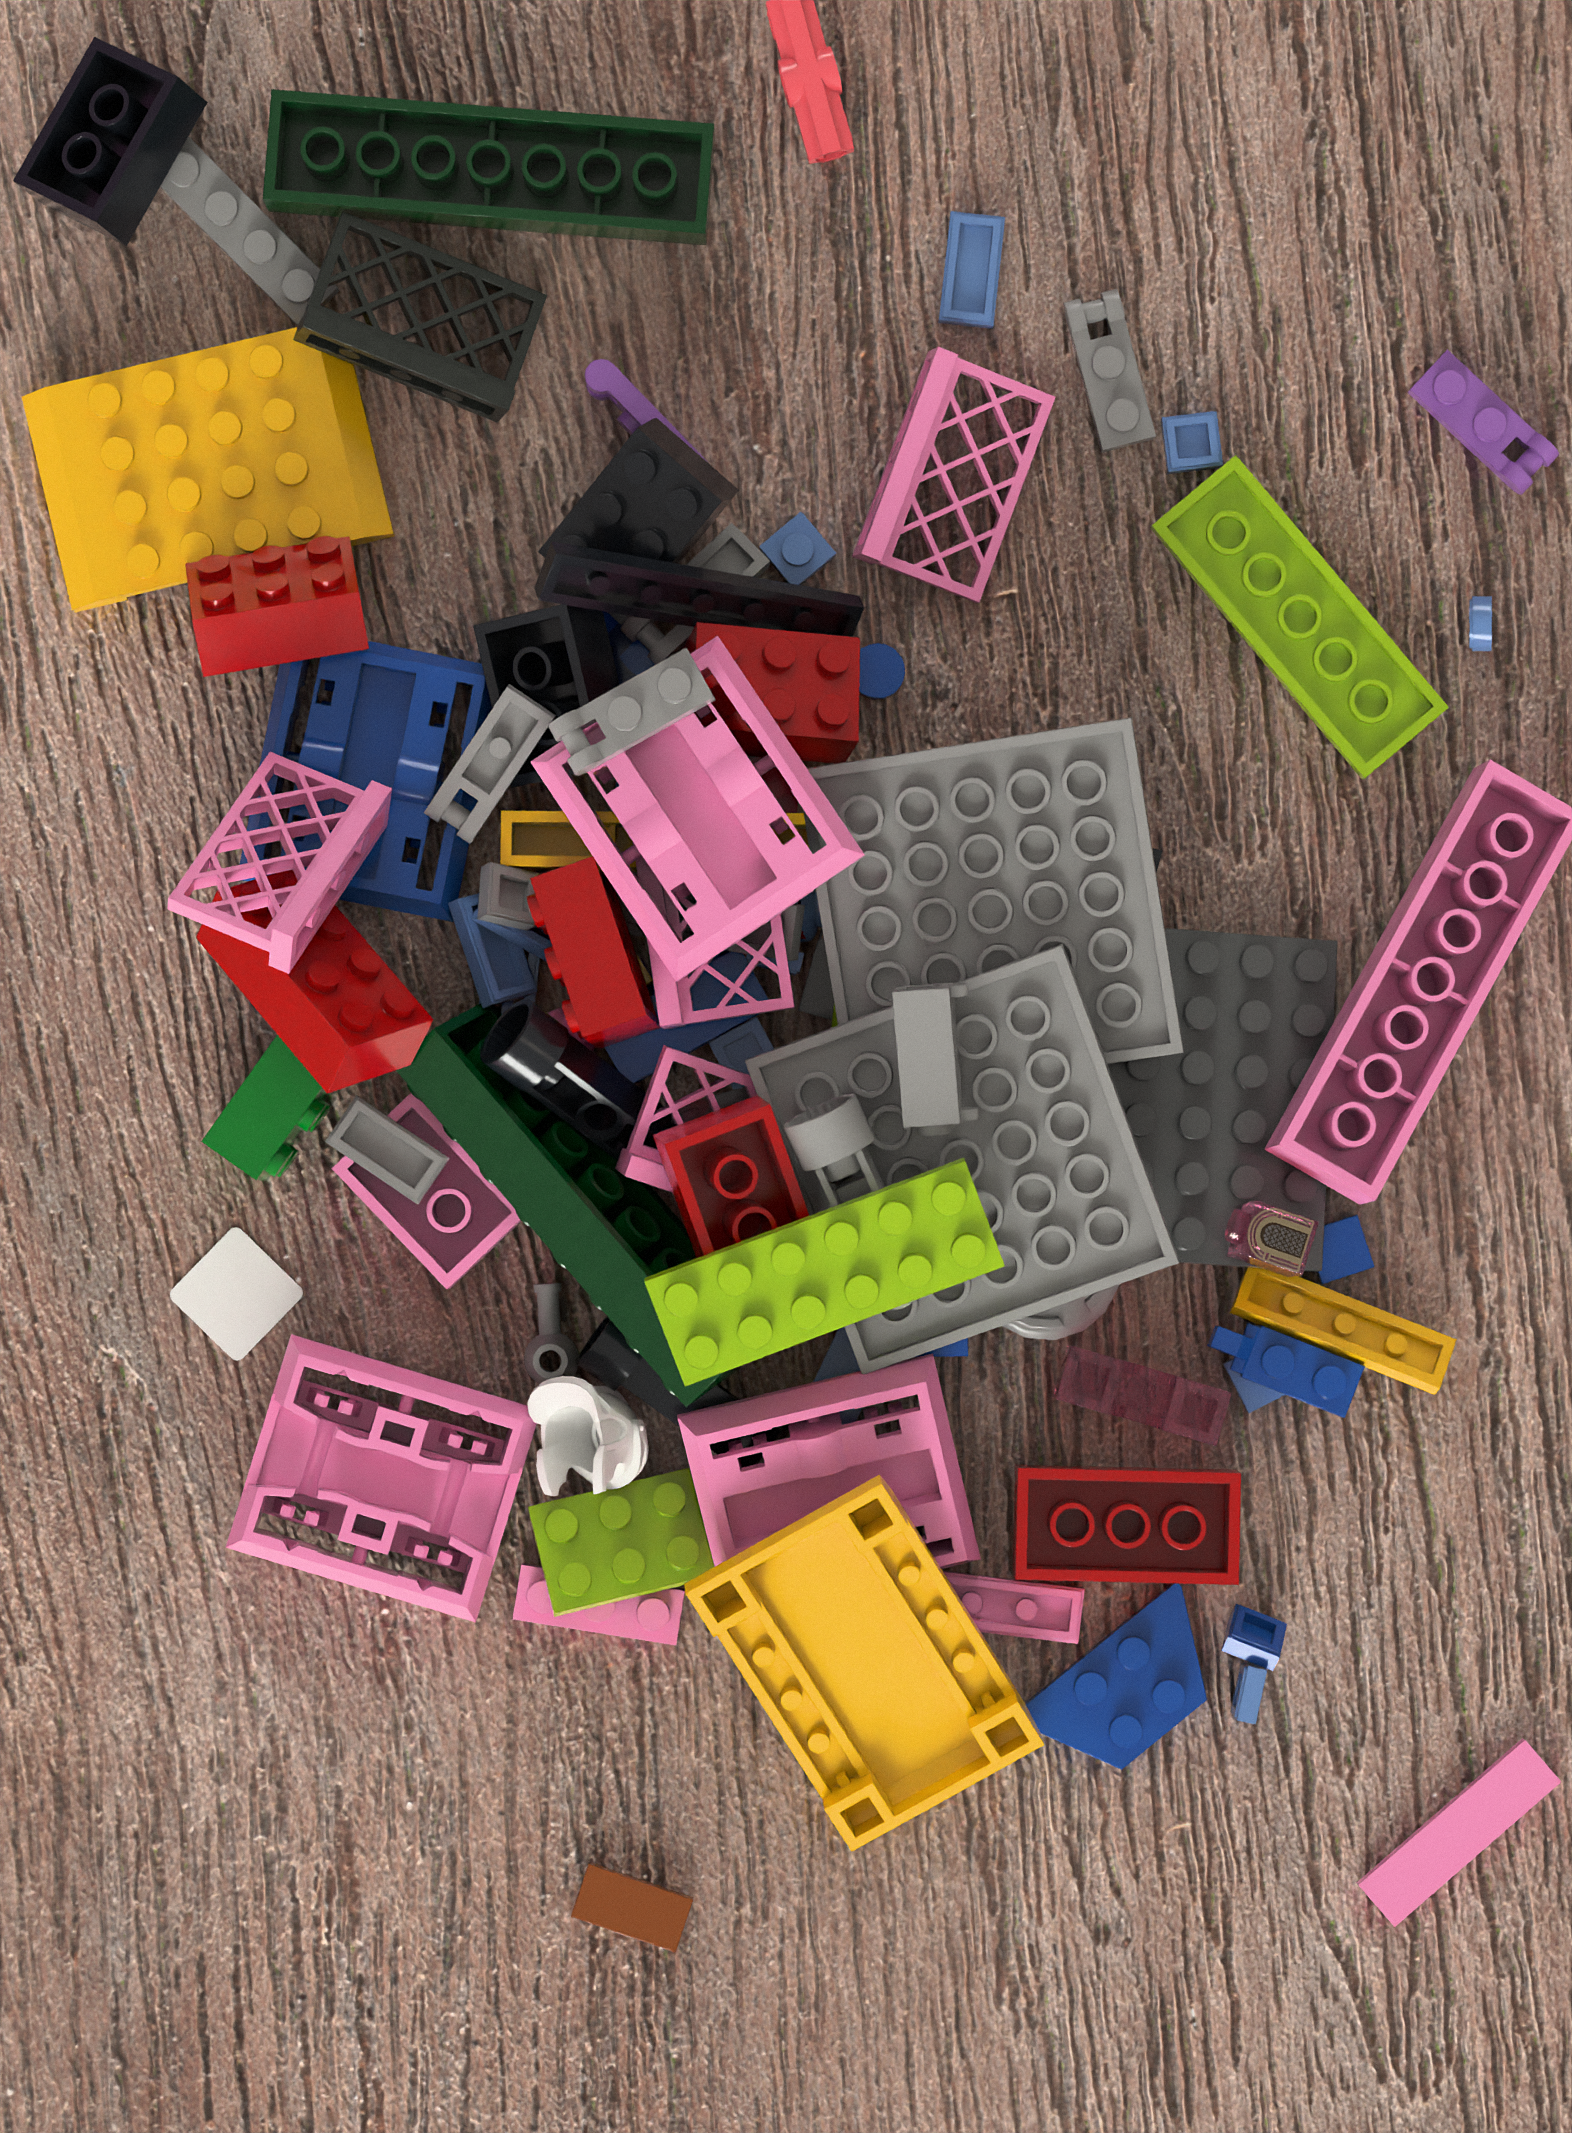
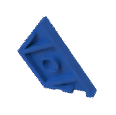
[1025,1583,1207,1770]

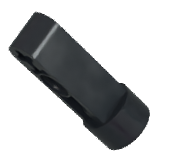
[480,999,668,1161]
[575,1315,781,1468]

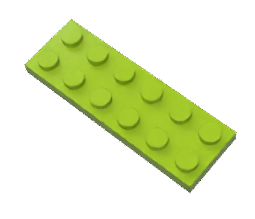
[1150,455,1449,780]
[644,1158,1005,1387]

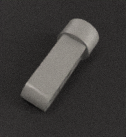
[783,1093,913,1310]

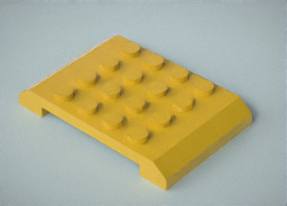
[22,327,395,612]
[684,1475,1044,1852]

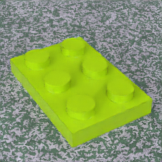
[528,1468,714,1617]

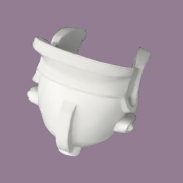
[527,1376,649,1496]

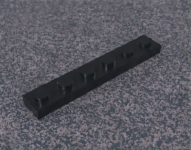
[534,541,865,637]

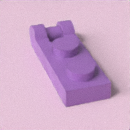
[1407,349,1559,495]
[585,359,708,462]

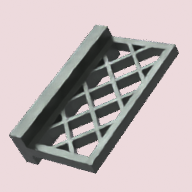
[293,211,547,423]

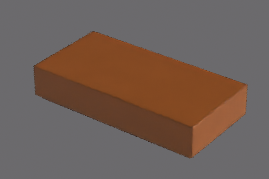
[571,1862,694,1952]

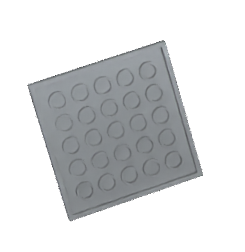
[803,717,1184,1064]
[745,944,1179,1374]

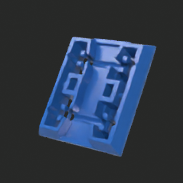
[239,641,492,922]

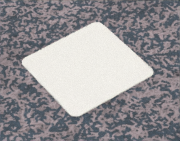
[170,1227,303,1361]

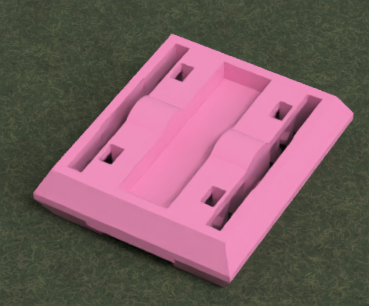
[531,636,865,982]
[226,1334,537,1622]
[677,1353,981,1569]

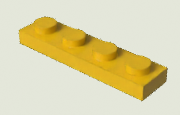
[1229,1267,1457,1395]

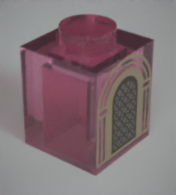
[1225,1200,1319,1277]

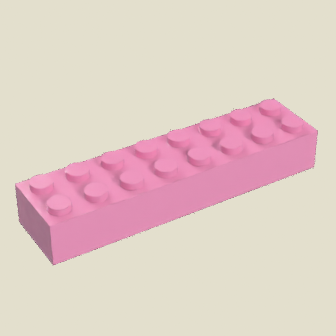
[1265,759,1572,1205]

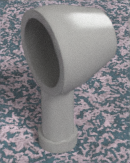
[524,1283,579,1384]

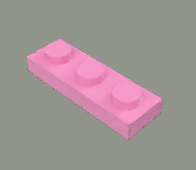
[513,1563,685,1645]

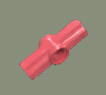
[766,0,854,164]

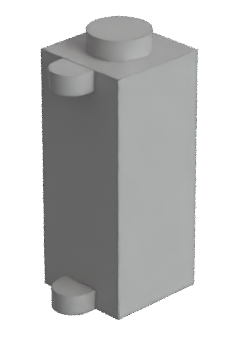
[892,982,979,1136]

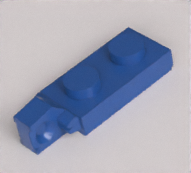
[1207,1323,1365,1418]

